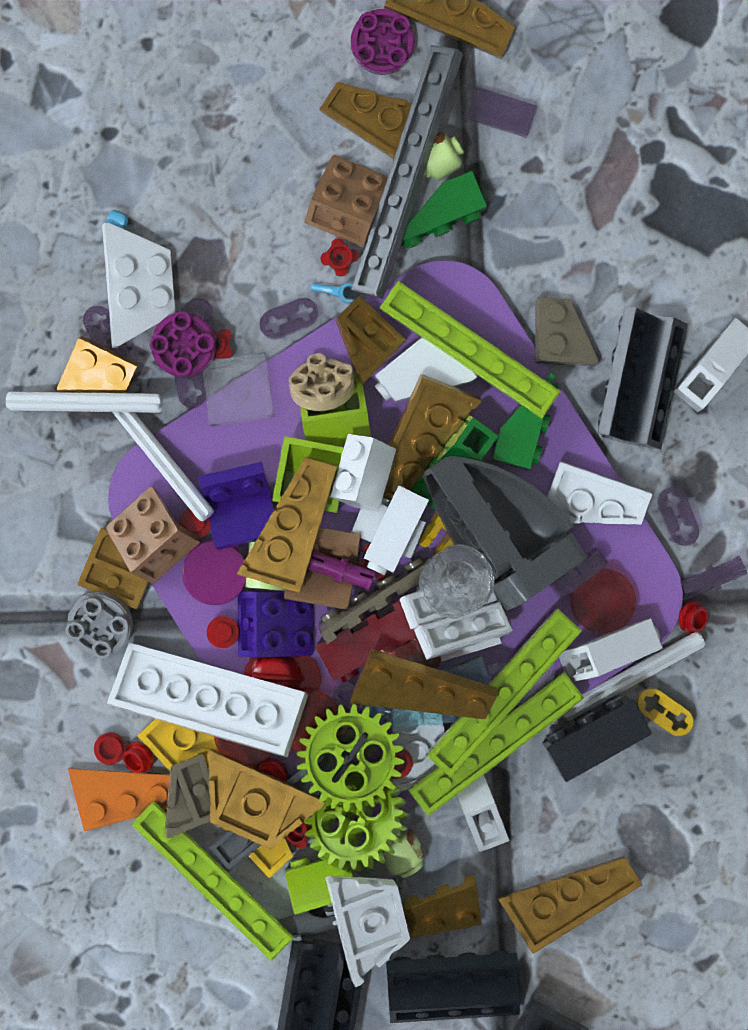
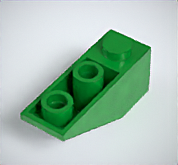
[400,171,487,249]
[491,373,559,471]
[410,415,498,510]

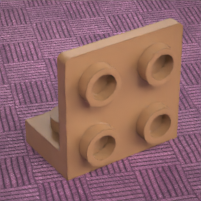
[304,155,388,247]
[106,487,200,584]
[284,527,361,609]

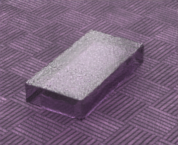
[466,87,537,138]

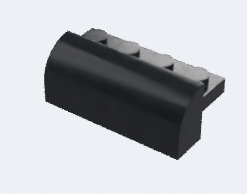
[598,306,688,450]
[277,939,363,1030]
[386,950,520,1023]

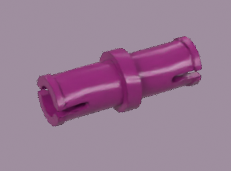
[307,550,376,591]

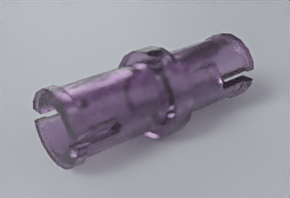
[680,556,747,600]

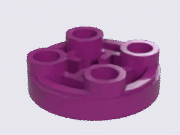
[351,9,415,75]
[149,311,216,378]
[182,540,246,605]

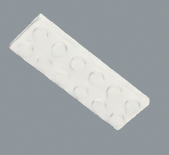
[107,643,308,758]

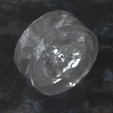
[419,544,495,619]

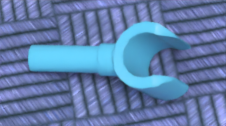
[106,210,128,230]
[311,283,354,303]

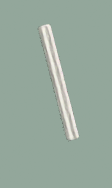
[6,392,163,413]
[112,412,214,521]
[563,632,705,721]

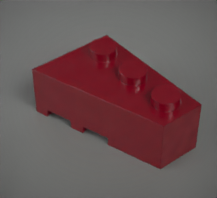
[315,599,417,683]

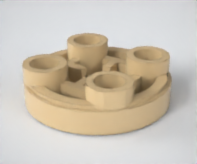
[289,353,355,411]

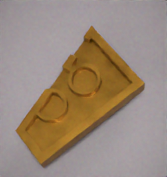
[319,82,412,159]

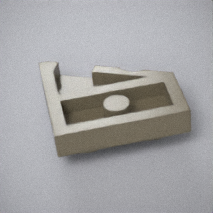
[535,297,598,366]
[164,754,211,838]

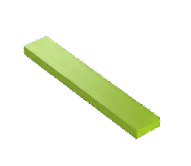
[380,281,561,419]
[426,608,582,778]
[408,672,584,816]
[131,800,295,962]

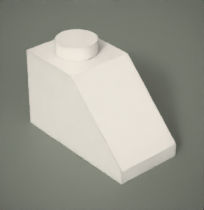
[457,775,509,853]

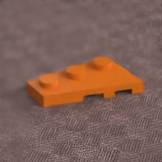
[68,768,170,831]

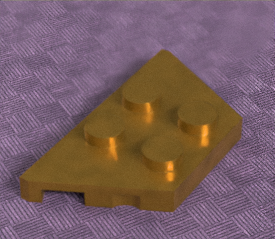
[207,749,326,849]

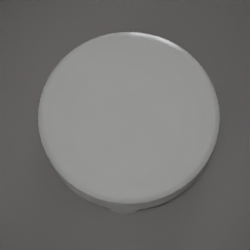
[66,592,133,659]

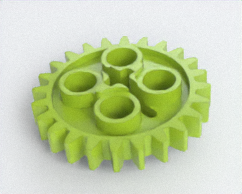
[297,704,404,812]
[304,771,408,872]

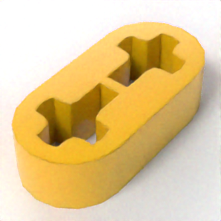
[636,688,693,736]

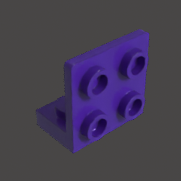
[198,461,274,550]
[238,591,314,658]

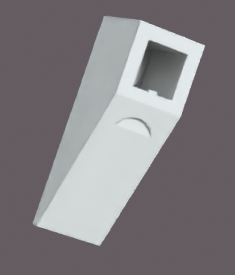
[674,317,748,412]

